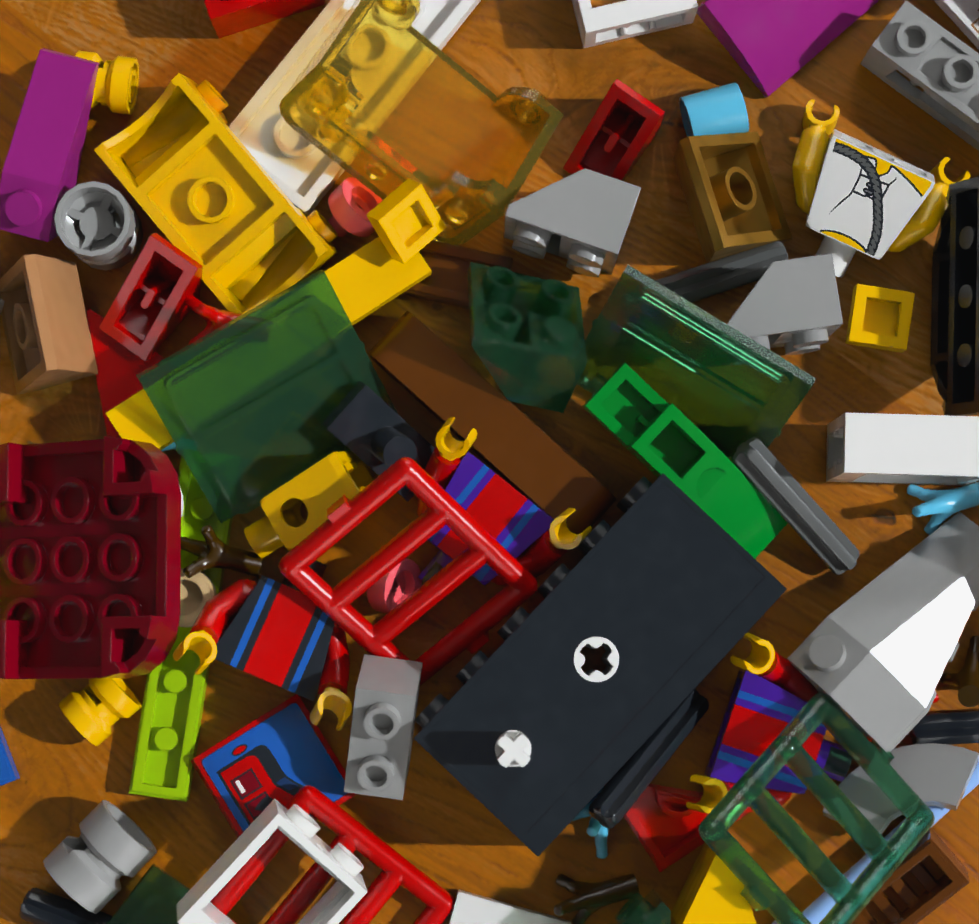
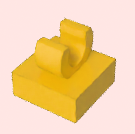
[366,178,446,264]
[845,284,915,353]

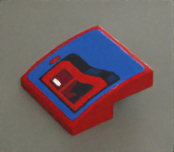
[191,694,357,838]

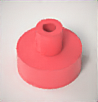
[328,177,383,238]
[367,558,422,614]

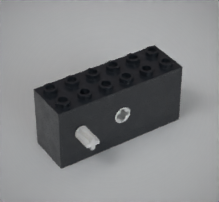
[414,473,787,856]

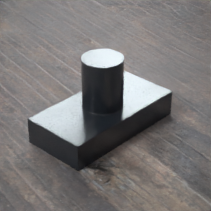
[321,380,435,502]

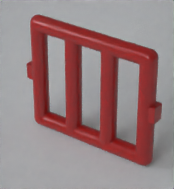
[279,457,538,686]
[210,785,455,924]

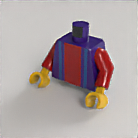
[416,417,592,598]
[686,632,853,815]

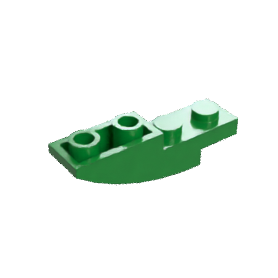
[582,363,788,559]

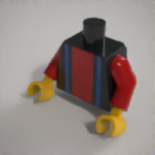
[173,560,352,731]

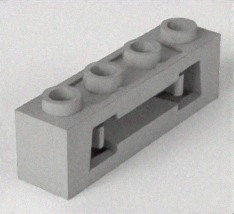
[860,1,979,151]

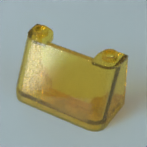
[279,0,564,246]

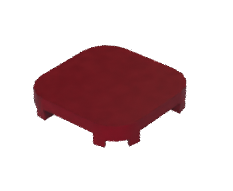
[0,436,181,679]

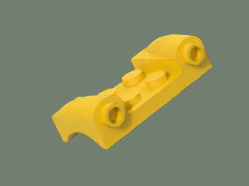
[94,73,338,316]

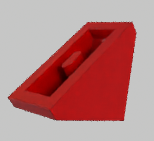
[563,79,665,181]
[99,233,203,361]

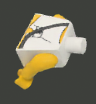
[792,99,971,278]

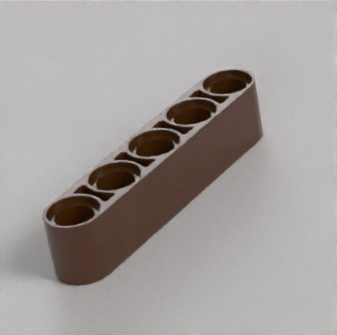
[367,311,616,534]

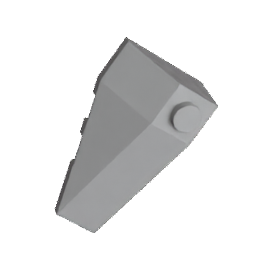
[787,512,979,754]

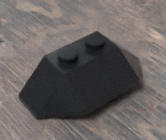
[930,176,979,416]

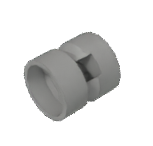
[54,181,144,271]
[43,800,157,914]

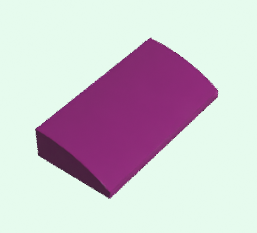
[696,0,879,98]

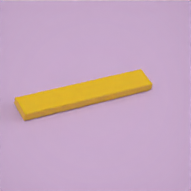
[105,237,432,450]

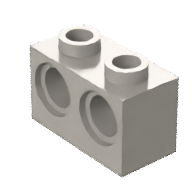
[344,654,423,800]

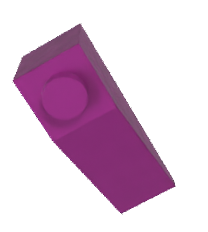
[0,48,99,242]

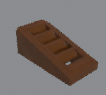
[840,828,970,924]

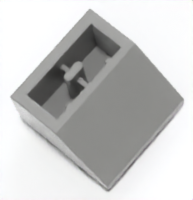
[504,168,641,277]
[711,253,843,364]

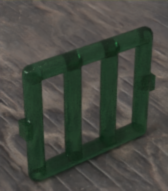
[698,693,935,924]

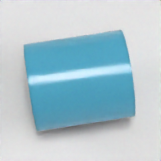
[679,82,749,137]

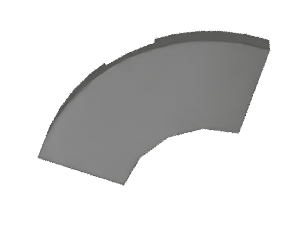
[823,743,979,839]

